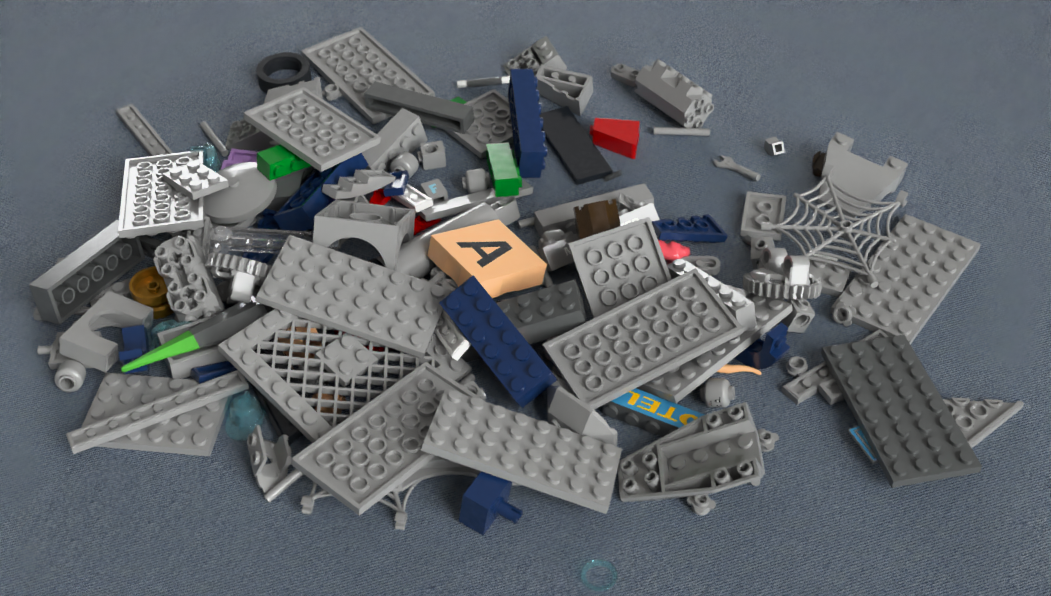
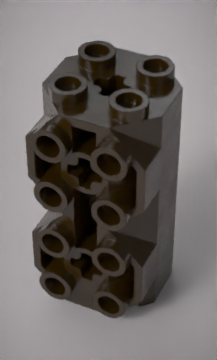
[573,199,621,240]

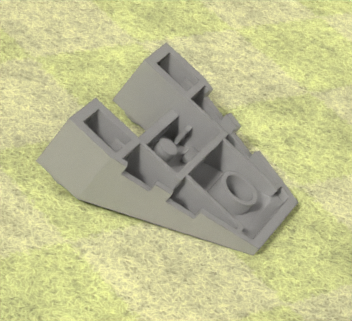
[818,132,908,218]

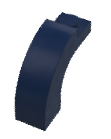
[735,322,790,369]
[119,324,150,375]

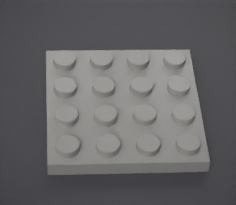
[442,89,513,159]
[568,217,672,319]

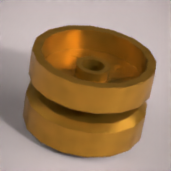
[129,266,174,319]

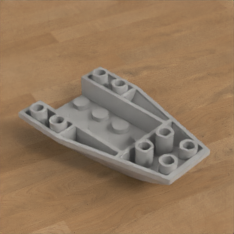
[618,402,765,502]

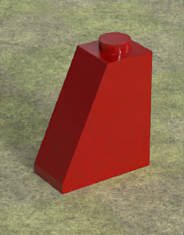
[589,118,640,159]

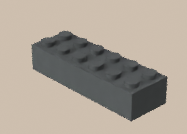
[29,220,145,325]
[461,280,587,363]

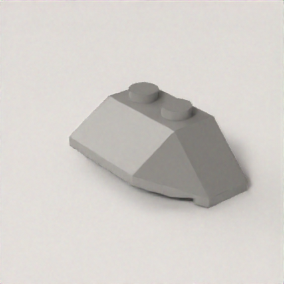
[547,385,617,447]

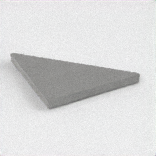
[943,397,1024,448]

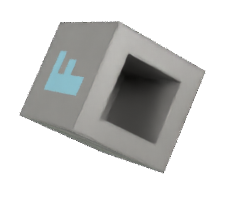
[420,179,448,203]

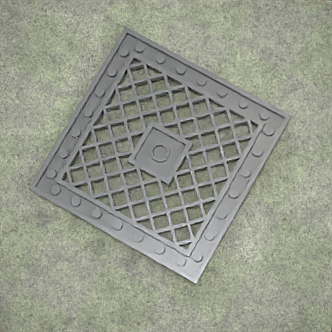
[218,308,472,443]

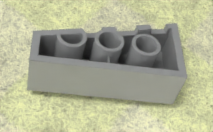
[362,108,428,172]

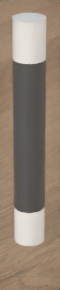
[457,76,510,88]

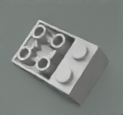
[503,36,567,77]
[225,119,273,150]

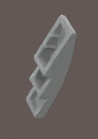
[322,170,396,199]

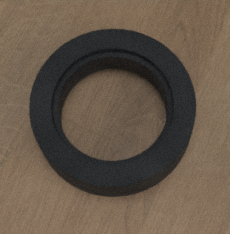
[256,52,311,94]

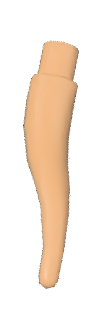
[717,364,762,375]

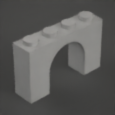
[58,291,153,373]

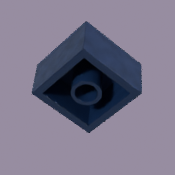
[459,471,523,535]

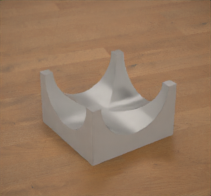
[313,199,416,271]

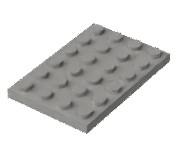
[244,87,381,172]
[81,373,232,457]

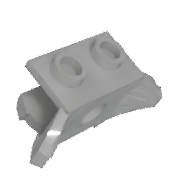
[247,425,292,494]

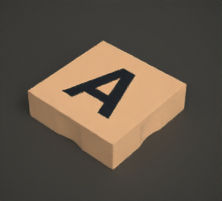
[427,219,547,298]

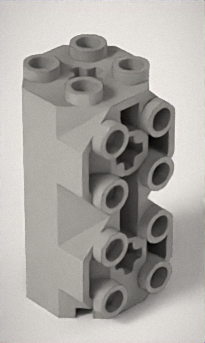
[635,58,714,128]
[153,236,225,325]

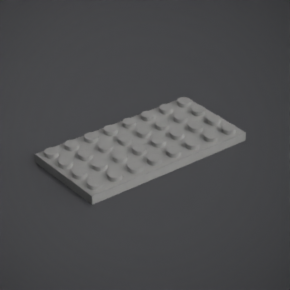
[301,27,435,124]
[118,150,204,239]
[830,214,981,345]
[256,235,451,359]
[542,268,743,409]
[637,285,793,403]
[291,362,486,516]
[421,388,622,514]

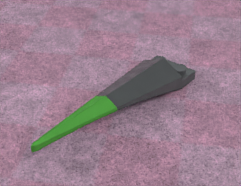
[121,295,275,372]

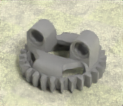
[742,248,822,300]
[205,252,272,304]

